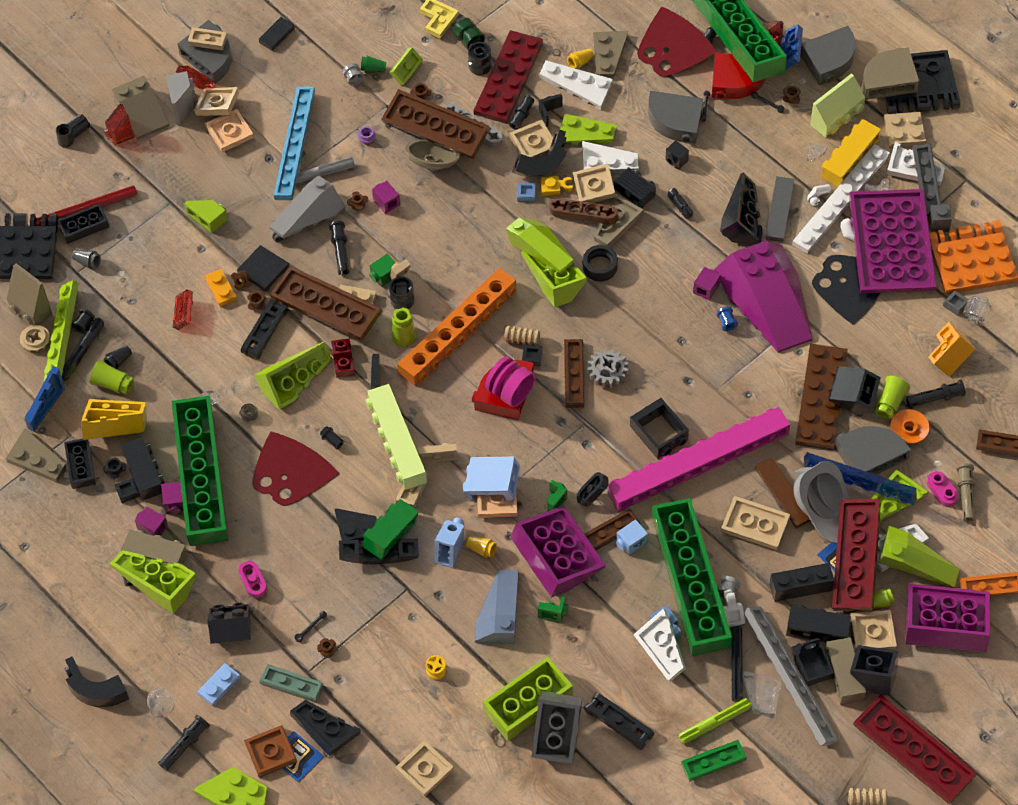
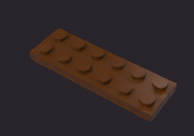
[381,89,491,159]
[270,266,383,341]
[795,343,848,450]

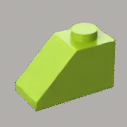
[184,200,227,234]

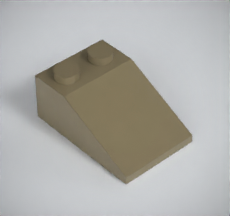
[112,75,169,140]
[7,263,52,325]

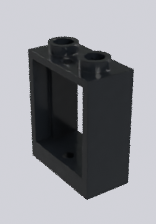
[630,398,689,459]

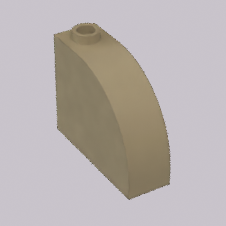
[862,47,919,100]

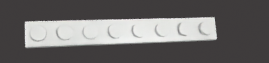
[792,144,890,254]

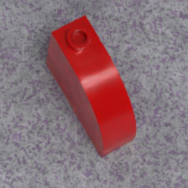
[711,53,766,99]
[472,360,534,420]

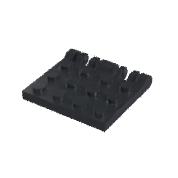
[885,50,960,114]
[0,213,58,279]

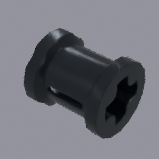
[71,309,95,334]

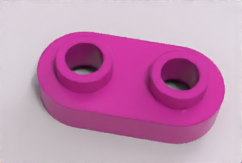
[927,471,959,507]
[239,561,267,598]

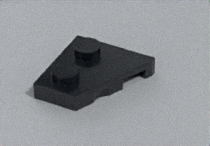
[334,508,377,541]

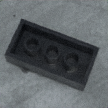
[57,204,110,244]
[64,438,96,489]

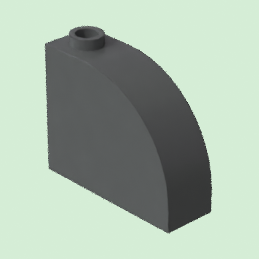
[177,20,232,84]
[800,26,856,85]
[648,91,704,144]
[834,426,911,483]

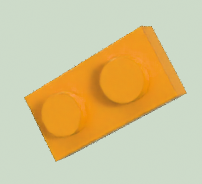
[204,269,237,307]

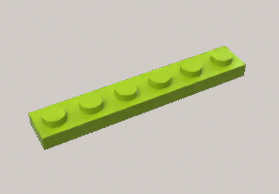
[44,280,79,381]

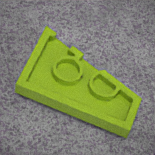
[560,114,617,145]
[871,470,928,522]

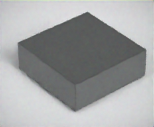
[943,291,970,316]

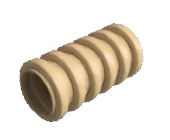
[504,326,540,346]
[848,788,887,805]

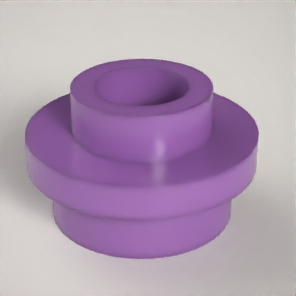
[358,126,376,144]

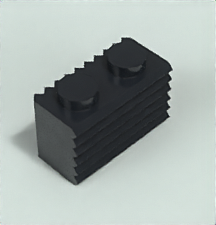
[614,167,656,209]

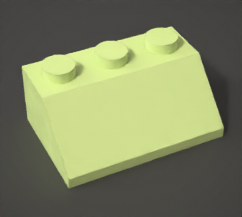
[810,74,865,138]

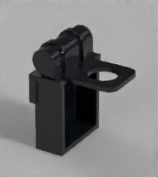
[791,638,834,686]

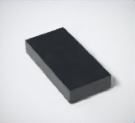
[258,17,295,51]
[371,354,381,389]

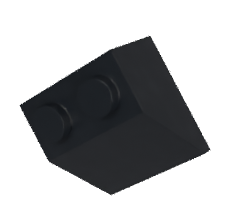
[850,645,898,696]

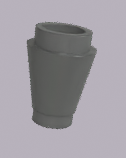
[72,249,101,269]

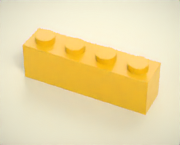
[821,119,881,187]

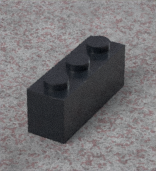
[121,437,165,501]
[769,563,834,602]
[786,605,851,643]

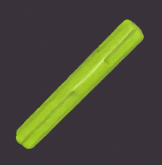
[678,698,752,744]

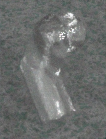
[864,179,891,191]

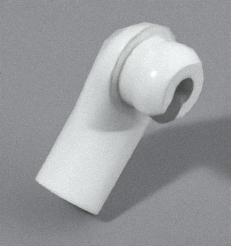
[807,184,831,206]
[840,218,854,241]

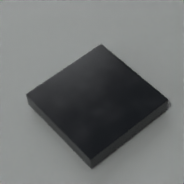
[237,245,289,291]

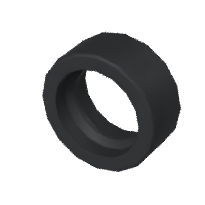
[583,245,618,282]

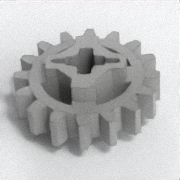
[587,348,628,388]

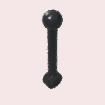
[701,90,710,122]
[751,92,784,113]
[294,611,327,642]

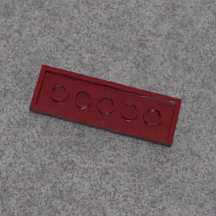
[473,30,543,124]
[832,499,881,611]
[853,695,977,804]

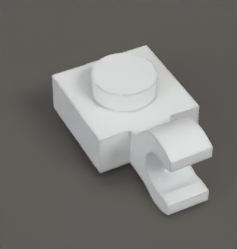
[723,589,745,627]

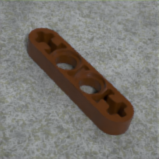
[549,198,619,224]

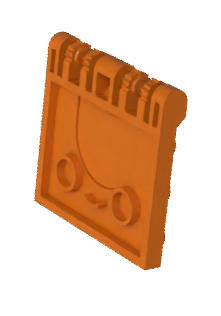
[929,220,1018,294]

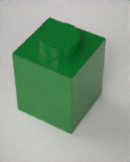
[369,254,396,287]

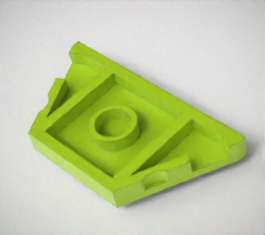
[194,767,268,805]

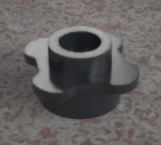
[103,457,126,479]

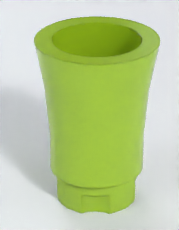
[391,308,417,347]
[90,360,134,395]
[875,376,910,420]

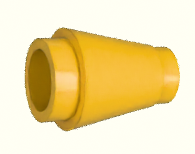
[567,48,594,69]
[466,536,497,558]

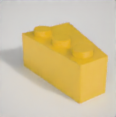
[81,399,147,440]

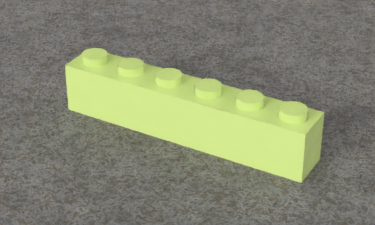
[366,384,427,490]

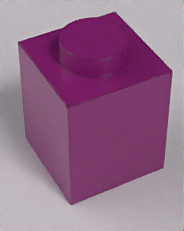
[372,180,400,214]
[693,267,721,301]
[161,482,184,514]
[135,506,168,536]

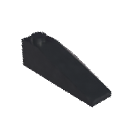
[720,172,762,245]

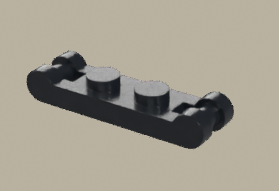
[241,299,289,360]
[583,692,655,750]

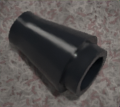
[103,345,132,369]

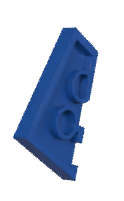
[780,24,803,70]
[24,366,65,432]

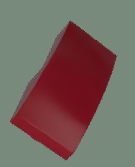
[331,338,355,378]

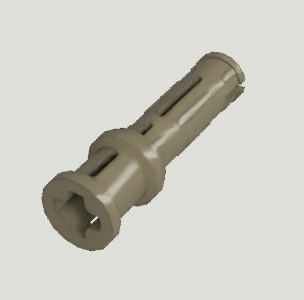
[956,463,976,523]

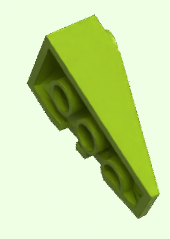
[506,218,574,273]
[521,251,587,307]
[254,342,332,409]
[878,526,960,588]
[109,550,196,614]

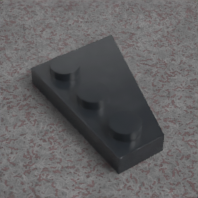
[290,699,361,756]

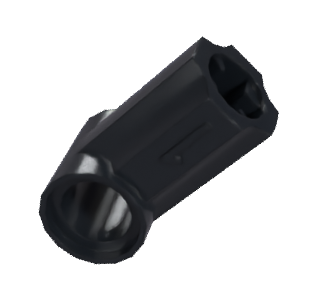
[56,114,90,147]

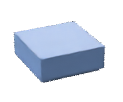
[517,183,536,202]

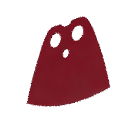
[637,6,716,77]
[252,431,339,506]

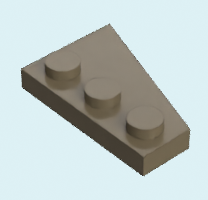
[593,31,628,78]
[594,194,644,247]
[6,428,67,483]

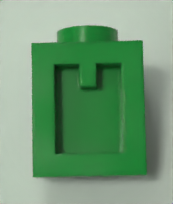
[546,480,567,511]
[538,596,569,623]

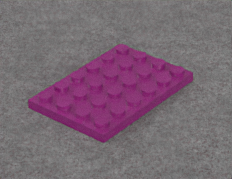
[849,189,936,293]

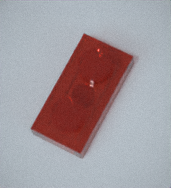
[176,65,215,90]
[172,289,193,330]

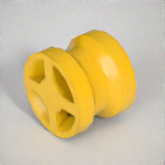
[426,655,447,680]

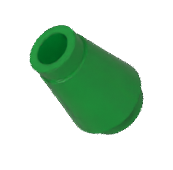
[360,55,386,73]

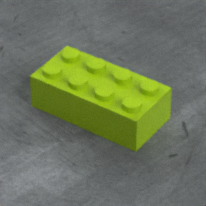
[483,656,573,741]

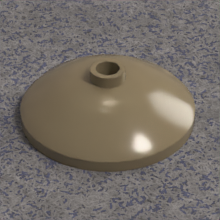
[405,139,460,170]

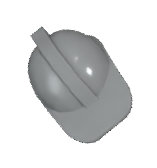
[793,461,850,543]

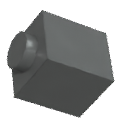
[928,204,952,233]

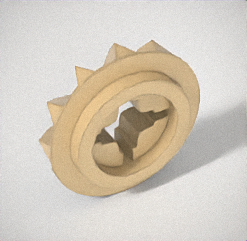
[20,325,50,352]

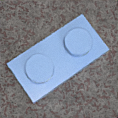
[197,663,240,706]

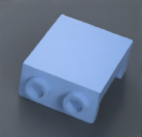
[463,456,520,500]

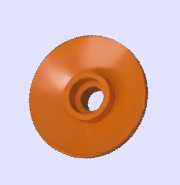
[890,409,929,444]

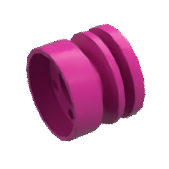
[485,356,536,408]

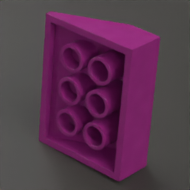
[510,506,606,598]
[905,584,990,652]

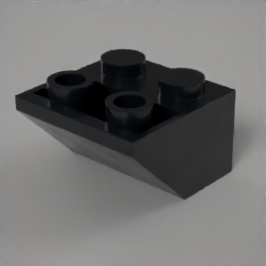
[828,366,881,417]
[208,602,251,644]

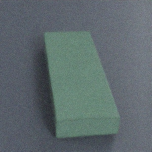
[259,664,324,703]

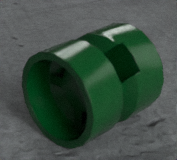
[453,18,485,50]

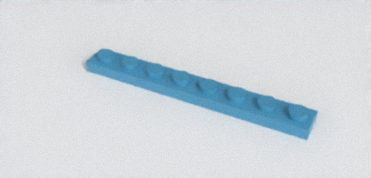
[273,87,315,200]

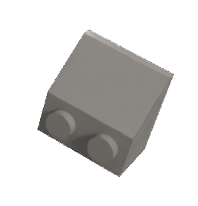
[166,71,196,125]

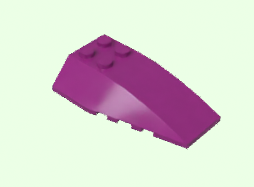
[714,241,813,352]

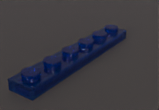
[804,452,917,505]

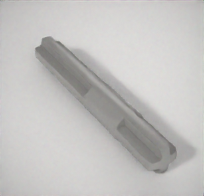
[296,157,355,184]

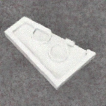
[582,141,639,174]

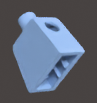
[434,518,465,568]

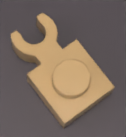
[390,259,411,280]

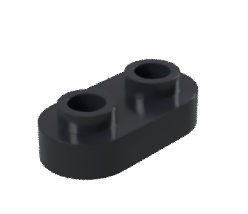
[577,472,609,506]

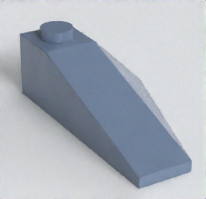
[475,570,518,644]

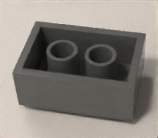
[531,691,583,764]

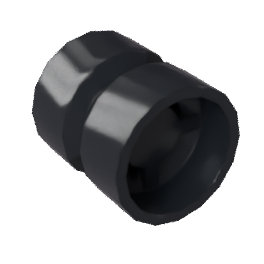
[468,42,491,75]
[389,276,415,309]

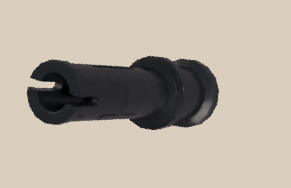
[329,221,350,275]
[906,379,966,408]
[158,715,210,771]

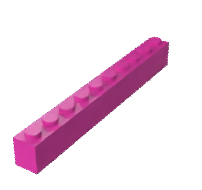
[607,407,790,512]

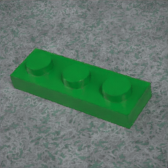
[681,740,747,782]

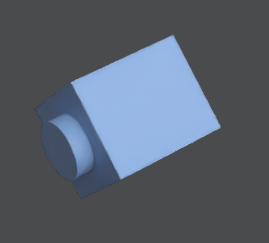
[616,520,648,555]

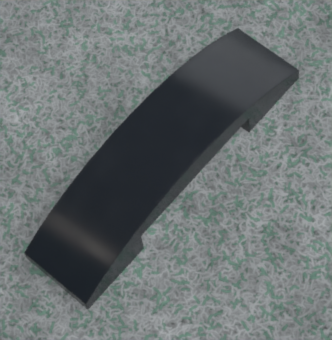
[339,538,419,564]

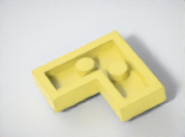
[420,0,459,39]

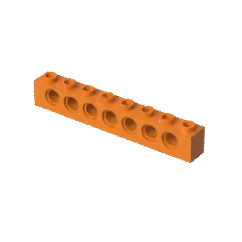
[397,268,516,386]

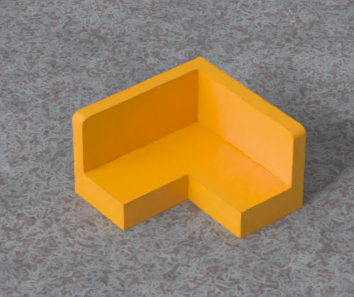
[929,322,975,376]

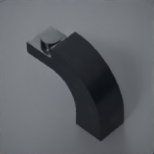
[512,129,567,177]
[64,656,129,707]

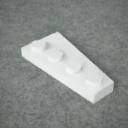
[540,61,613,110]

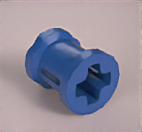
[716,306,738,331]

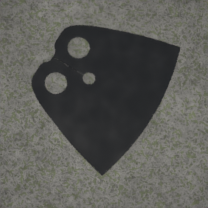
[812,255,880,325]

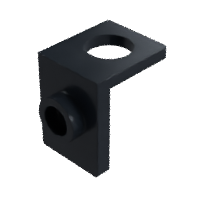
[539,94,563,127]

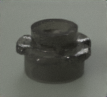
[239,403,258,422]

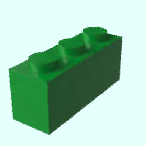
[363,499,419,560]

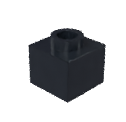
[665,140,689,169]

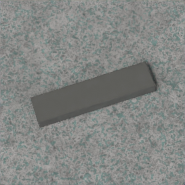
[912,143,941,216]
[765,176,795,242]

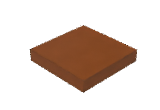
[244,725,297,778]

